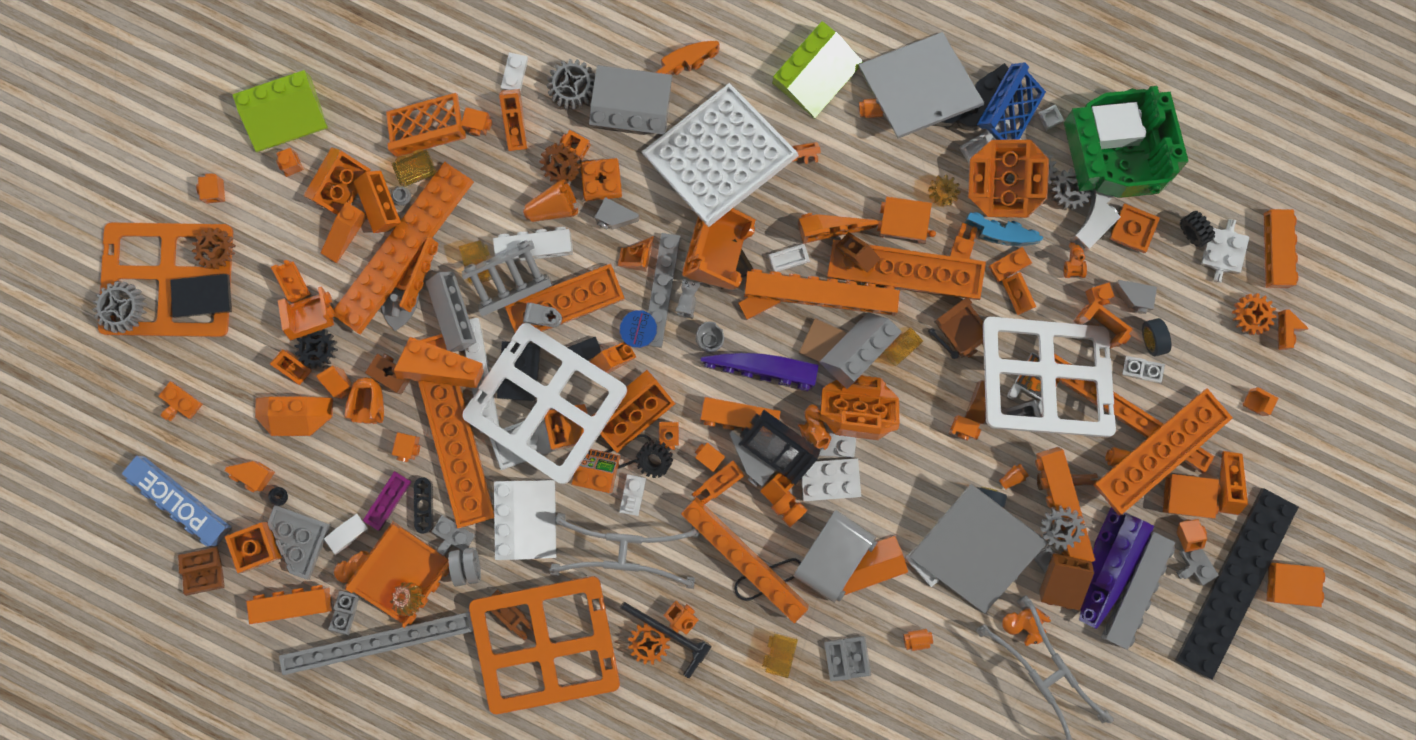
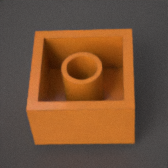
[225,522,282,573]

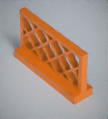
[386,93,466,157]

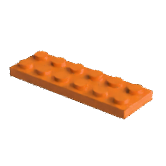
[505,263,625,333]

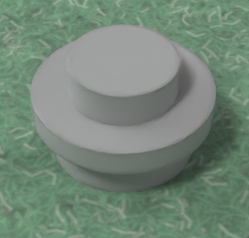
[392,186,411,206]

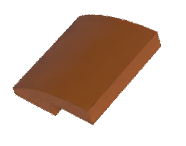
[178,547,225,596]

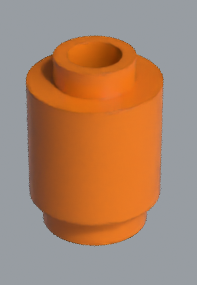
[859,98,883,118]
[1105,447,1131,467]
[903,629,933,651]

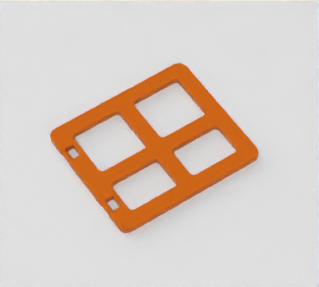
[98,222,233,337]
[469,576,620,714]

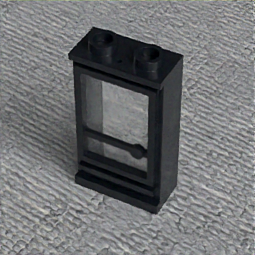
[738,410,821,485]

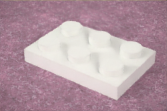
[801,458,861,501]

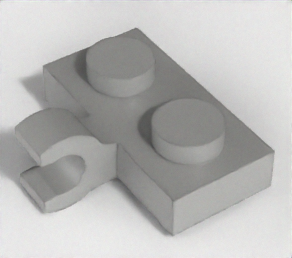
[432,515,476,556]
[1176,549,1219,586]

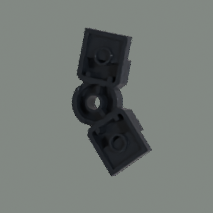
[932,63,1027,131]

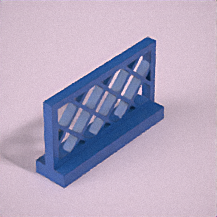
[977,62,1046,140]

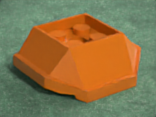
[968,140,1049,218]
[820,375,900,440]

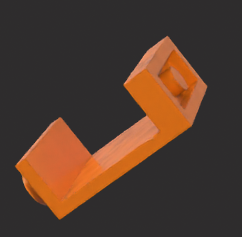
[1074,301,1133,349]

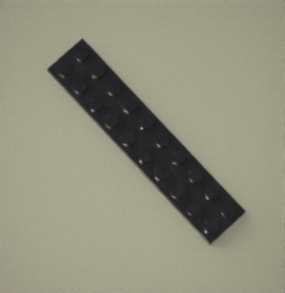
[1175,488,1299,680]

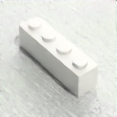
[493,227,573,264]

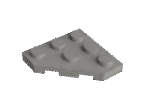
[267,505,331,580]

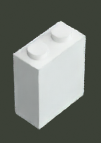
[1092,102,1146,149]

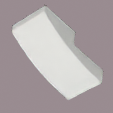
[1122,356,1165,384]
[324,514,368,555]

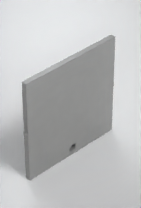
[859,32,984,139]
[909,484,1048,613]

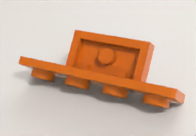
[396,237,438,312]

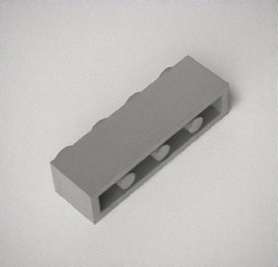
[425,272,476,352]

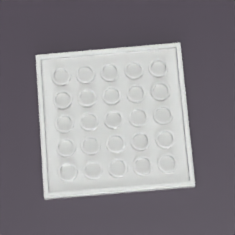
[642,83,799,227]

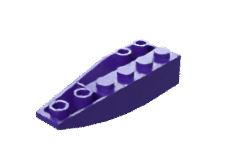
[701,353,819,391]
[1079,507,1154,629]

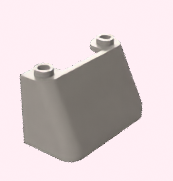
[794,510,878,603]

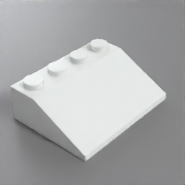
[494,480,557,560]

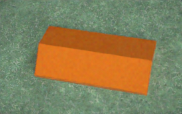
[843,535,908,595]

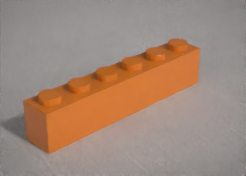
[1035,447,1095,562]

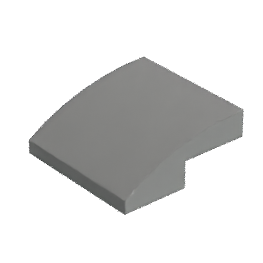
[824,636,871,682]

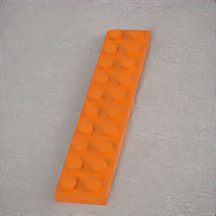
[334,161,474,335]
[418,334,494,529]

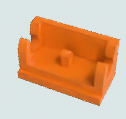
[271,260,311,303]

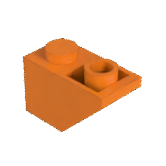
[589,342,636,374]
[224,461,275,492]

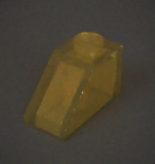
[883,327,923,367]

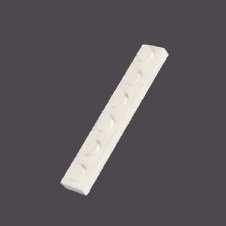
[465,318,500,434]

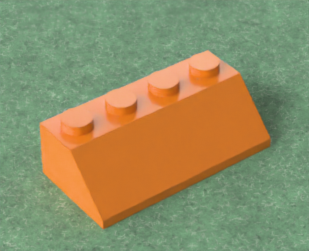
[592,370,676,453]

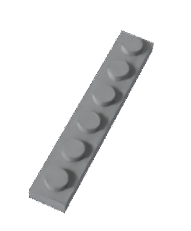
[647,233,680,348]

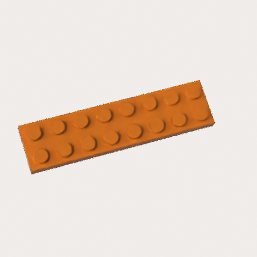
[827,239,986,300]
[1093,388,1233,515]

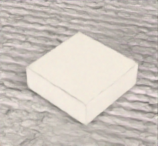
[1037,104,1064,131]

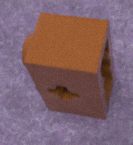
[365,353,411,394]

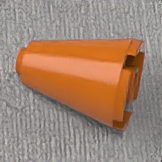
[523,180,578,222]

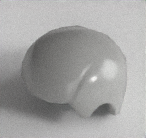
[696,322,725,352]

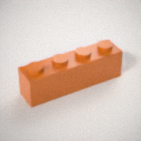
[1264,209,1299,288]
[700,397,781,437]
[246,585,332,625]

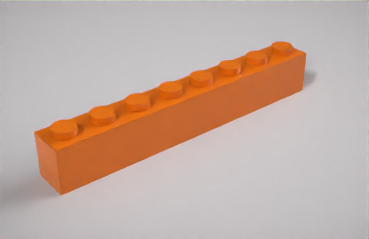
[744,269,900,316]
[681,497,809,624]

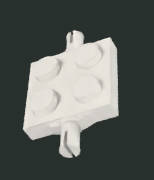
[1201,219,1249,283]

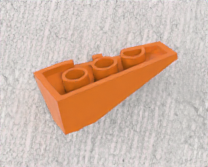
[798,213,878,244]

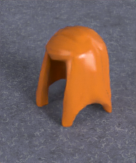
[344,377,384,424]

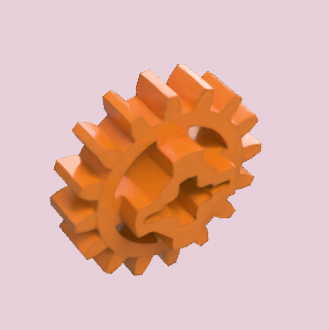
[1232,293,1277,335]
[628,623,670,665]

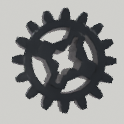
[294,329,338,369]

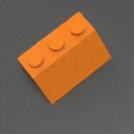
[303,147,371,215]

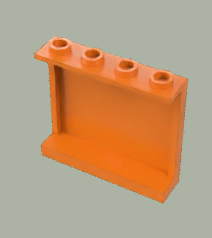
[345,521,450,628]

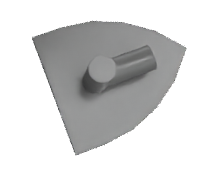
[381,288,420,331]

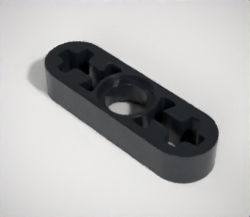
[414,477,434,534]

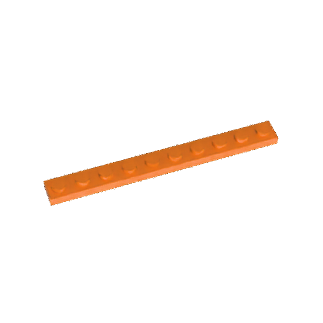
[1054,354,1215,473]

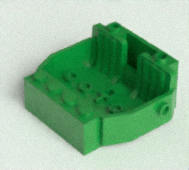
[1064,85,1189,198]

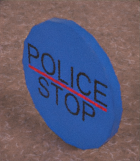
[620,310,657,348]

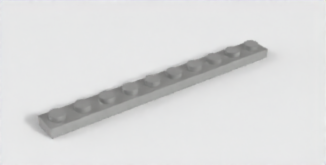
[279,612,473,675]

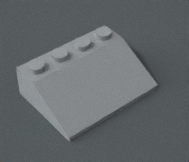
[589,65,672,134]

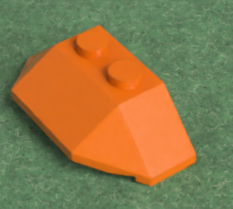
[255,397,333,436]

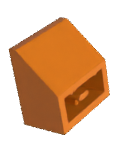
[544,404,587,450]

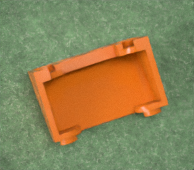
[682,208,756,290]

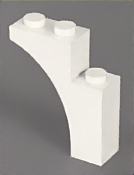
[1070,190,1121,252]

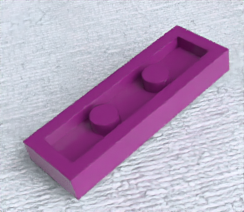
[363,471,412,531]

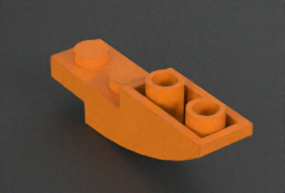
[655,41,720,75]

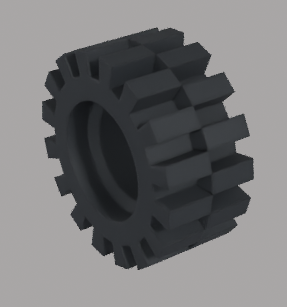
[1180,211,1215,248]
[636,440,673,478]

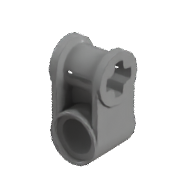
[523,303,562,327]

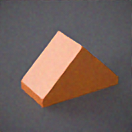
[270,349,312,385]

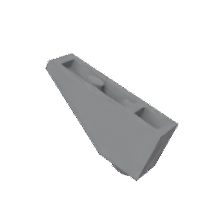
[729,432,776,487]

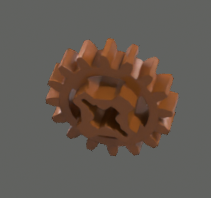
[539,143,581,184]
[192,228,236,269]

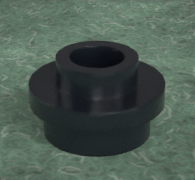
[268,487,288,506]

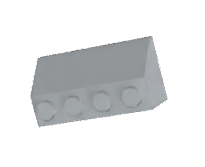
[819,312,902,389]

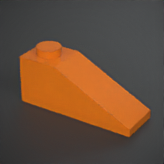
[499,89,527,151]
[320,202,367,263]
[1218,451,1248,515]

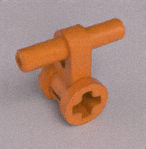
[1063,242,1087,278]

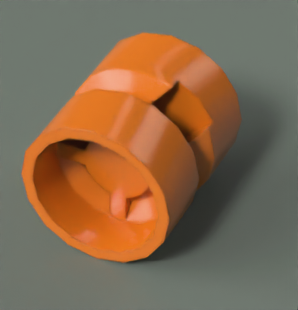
[771,491,807,527]

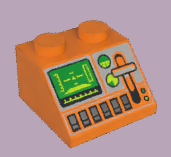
[571,449,621,493]

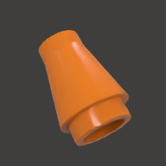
[999,464,1029,490]

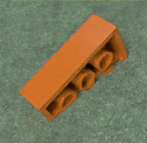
[394,337,484,388]

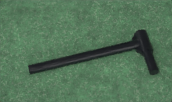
[620,602,712,679]

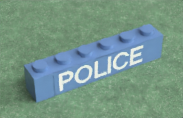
[122,455,232,547]

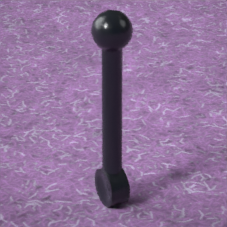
[928,328,959,359]

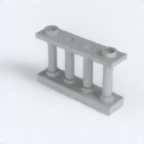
[462,240,552,316]

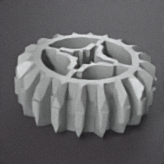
[547,59,595,110]
[92,281,148,333]

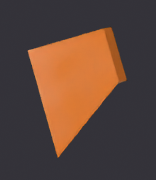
[618,236,654,272]

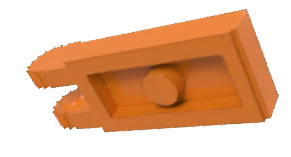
[950,223,978,259]
[692,460,745,504]

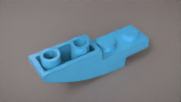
[964,212,1043,246]

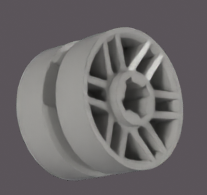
[448,547,481,587]

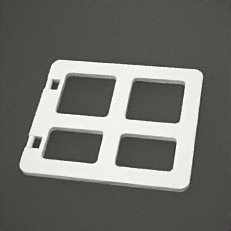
[983,317,1116,437]
[463,323,627,484]

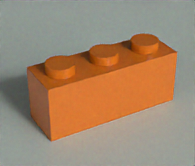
[354,170,401,233]

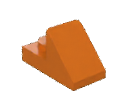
[1278,309,1309,350]

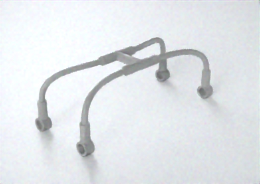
[549,513,699,589]
[976,595,1114,740]

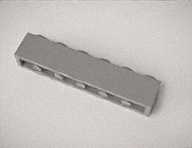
[1101,532,1175,650]

